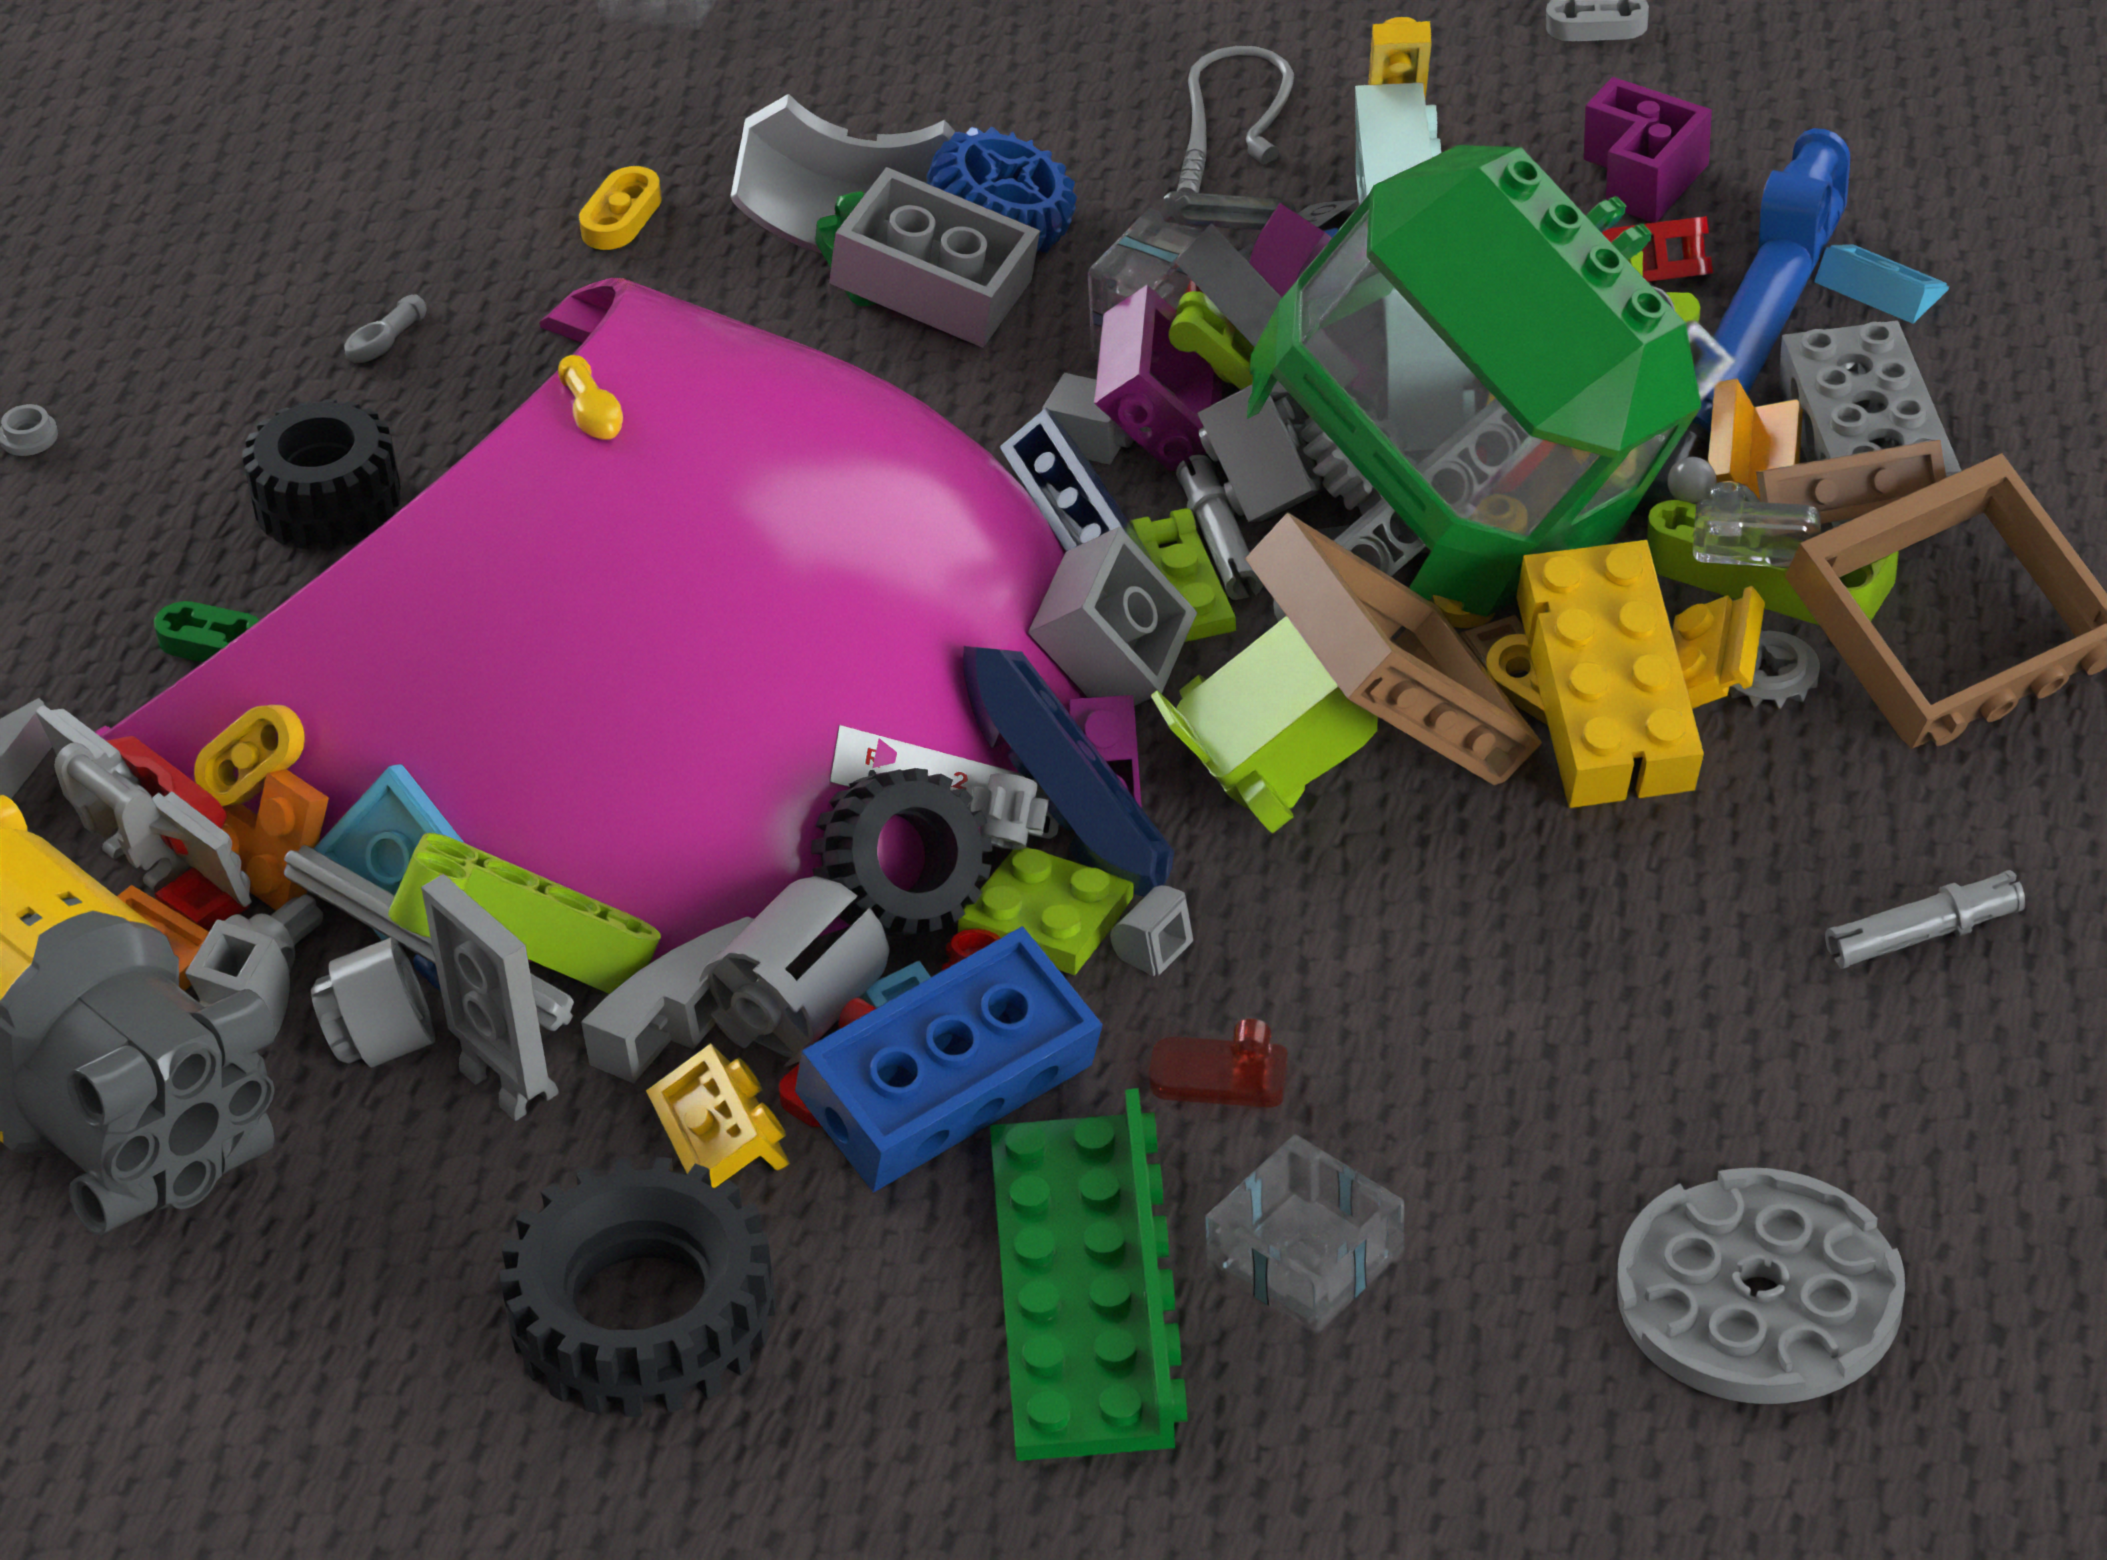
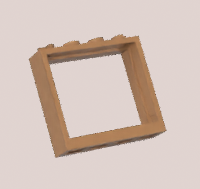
[1785,453,2107,749]
[1245,512,1542,785]

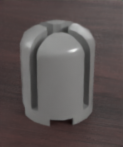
[699,876,890,1067]

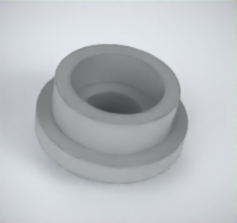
[0,404,58,456]

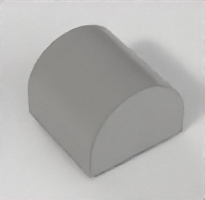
[1110,885,1193,976]

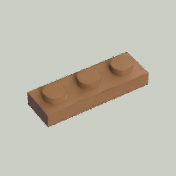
[1756,440,1946,533]

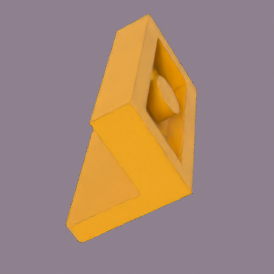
[1708,378,1803,502]

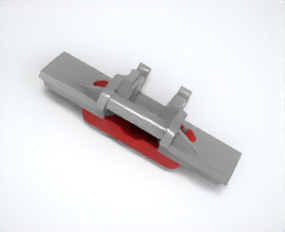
[35,704,252,908]

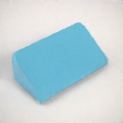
[1814,244,1949,324]

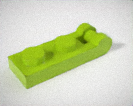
[1169,291,1308,415]
[1129,508,1236,642]

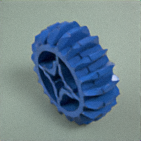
[926,127,1077,253]

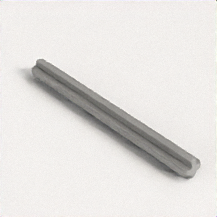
[284,845,574,1031]

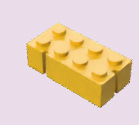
[1516,540,1704,808]

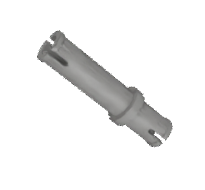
[1176,455,1263,600]
[1825,870,2025,969]

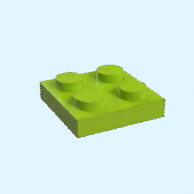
[958,847,1134,975]

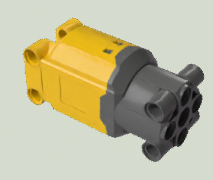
[0,795,276,1235]

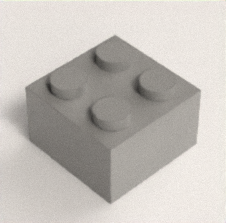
[1028,526,1197,706]

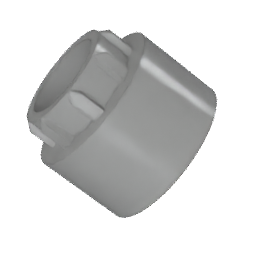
[311,937,435,1068]

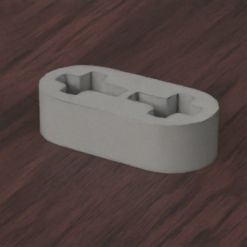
[1546,0,1649,41]

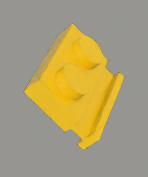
[1672,586,1765,709]

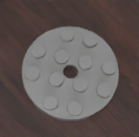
[1617,1168,1905,1404]

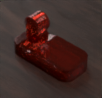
[1149,1019,1288,1108]

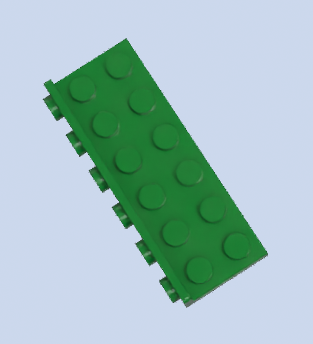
[990,1088,1188,1461]

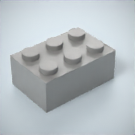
[829,167,1040,348]

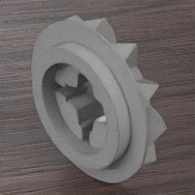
[1729,631,1820,709]

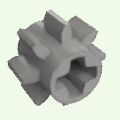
[969,773,1048,850]

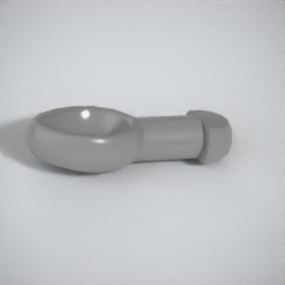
[344,295,427,363]

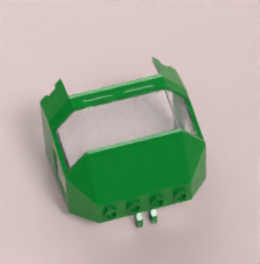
[1247,145,1702,617]

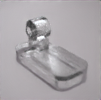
[1693,481,1821,567]

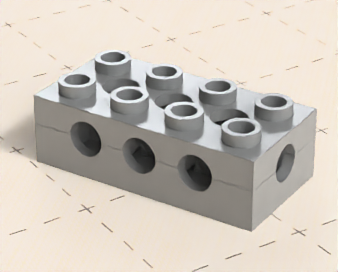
[1778,320,1962,528]

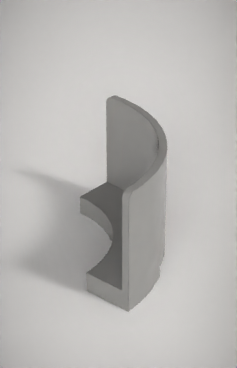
[731,94,955,253]

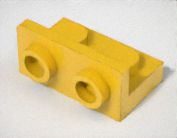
[646,1043,790,1188]

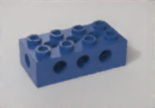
[795,926,1103,1193]

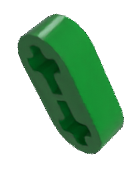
[154,601,260,662]

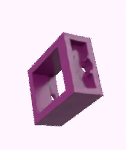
[1094,284,1223,471]

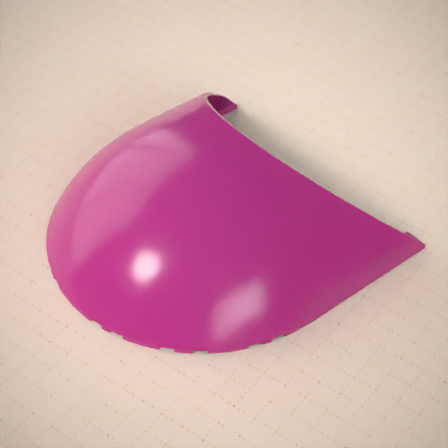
[95,278,1087,963]

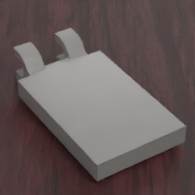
[421,874,558,1121]

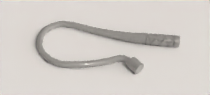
[1176,46,1294,193]

